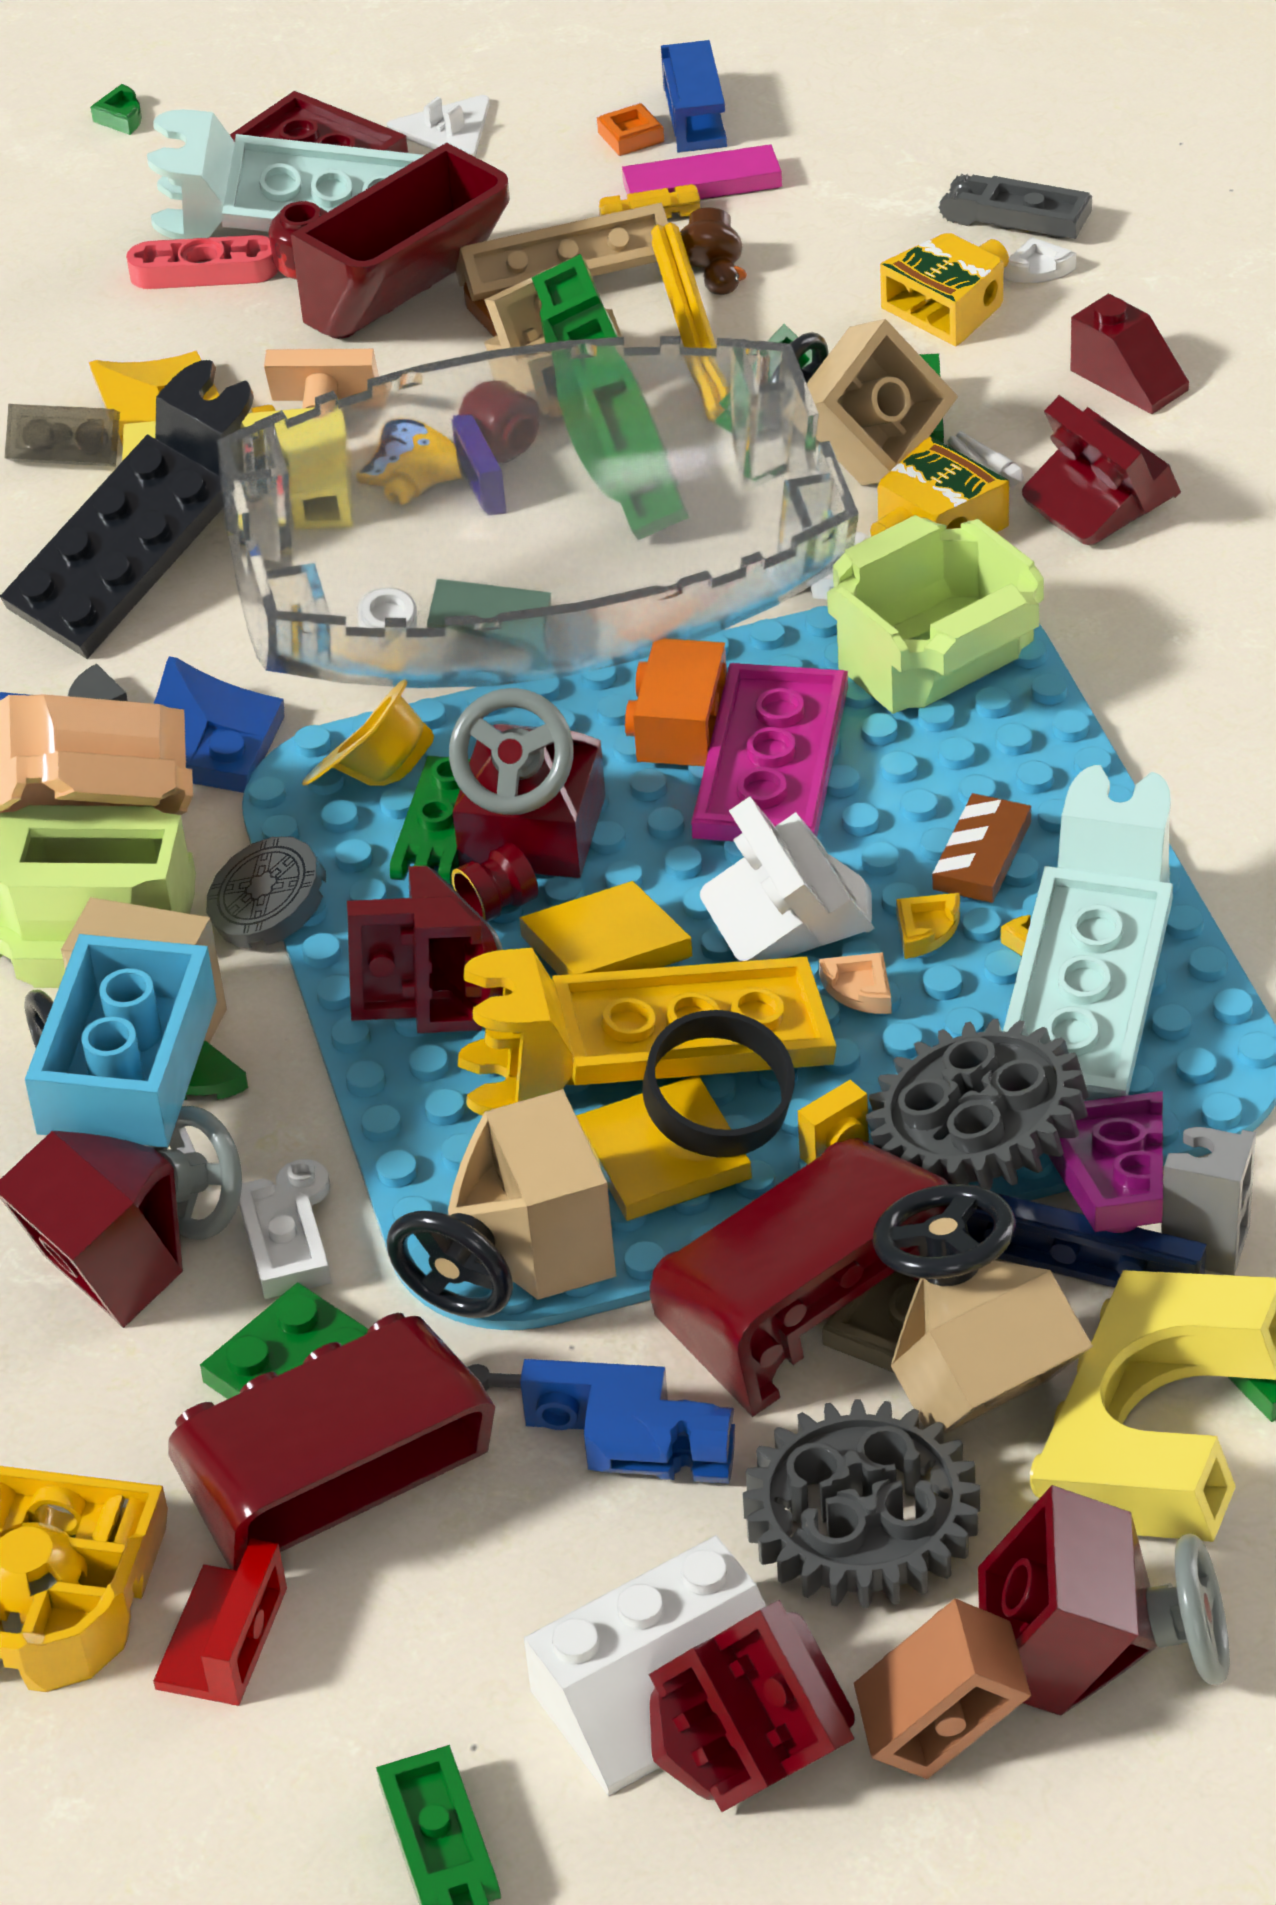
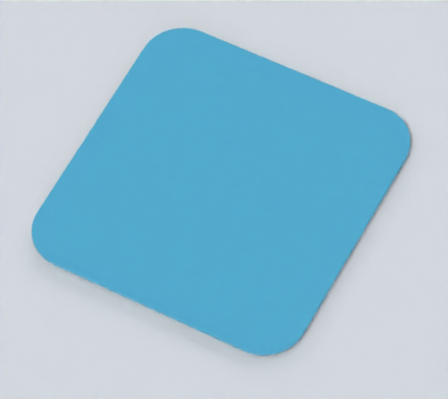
[242,606,1276,1330]

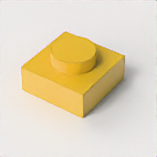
[797,1079,869,1164]

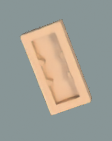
[264,348,380,408]

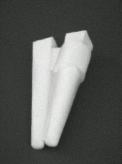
[948,431,1024,488]

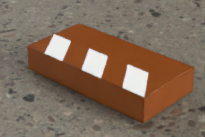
[932,793,1031,903]

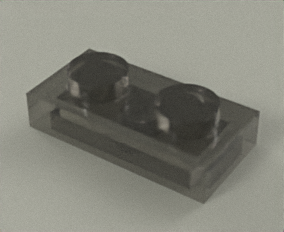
[4,404,120,467]

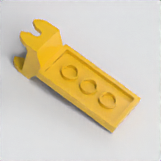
[458,948,837,1116]

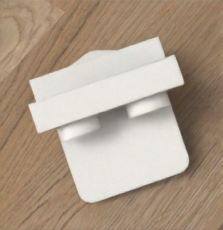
[700,797,875,961]

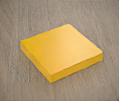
[519,881,693,975]
[576,1076,752,1221]

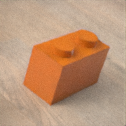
[625,638,727,767]

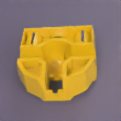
[0,1466,168,1692]

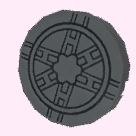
[206,837,326,948]

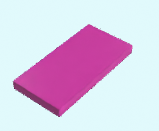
[691,663,848,842]

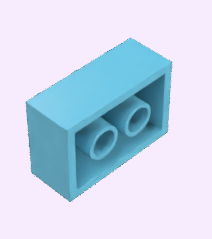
[25,934,217,1148]

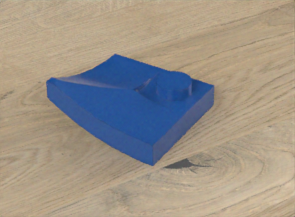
[154,656,285,793]

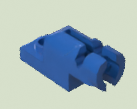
[520,1359,735,1484]

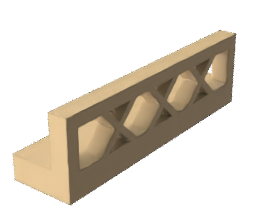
[456,202,668,301]

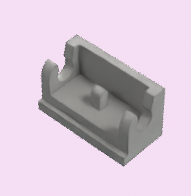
[1161,1127,1256,1276]

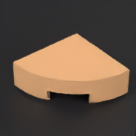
[819,952,892,1014]

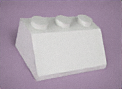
[524,1535,766,1796]

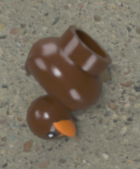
[680,207,747,295]

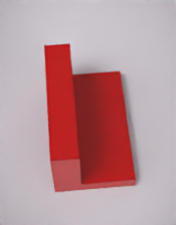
[153,1538,287,1706]

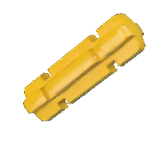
[599,184,700,219]

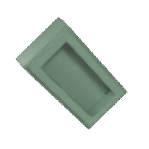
[427,579,551,650]

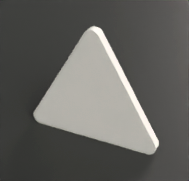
[387,95,490,157]

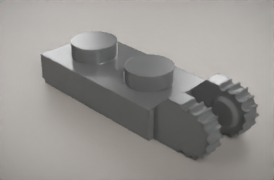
[938,173,1092,239]

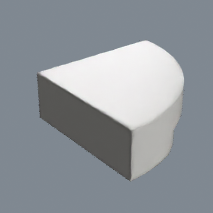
[1004,237,1076,283]

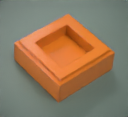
[597,103,664,156]

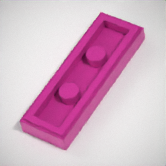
[622,144,782,200]

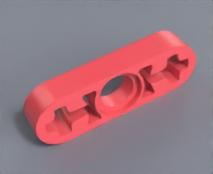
[126,235,278,289]

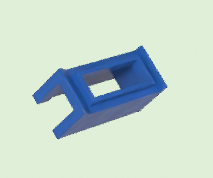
[660,40,727,153]

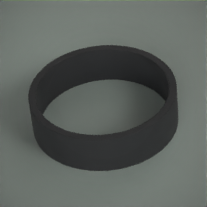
[642,1010,795,1157]

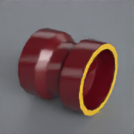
[451,842,539,922]

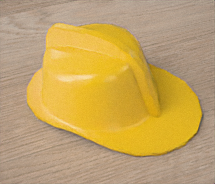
[302,679,434,786]

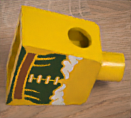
[880,233,1009,347]
[870,436,1009,537]

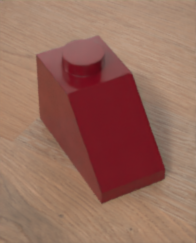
[1070,293,1189,414]

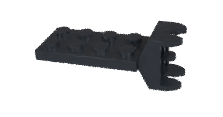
[0,360,282,659]

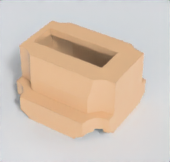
[0,694,193,815]

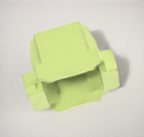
[827,515,1044,714]
[0,805,196,988]

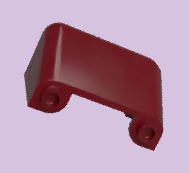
[650,1138,949,1417]

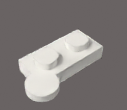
[239,1159,331,1299]

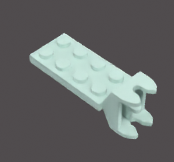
[147,109,424,239]
[1003,765,1173,1101]

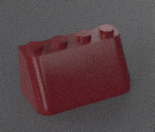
[291,142,510,339]
[168,1313,495,1570]

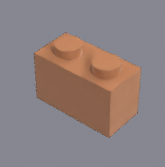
[853,1598,1031,1779]

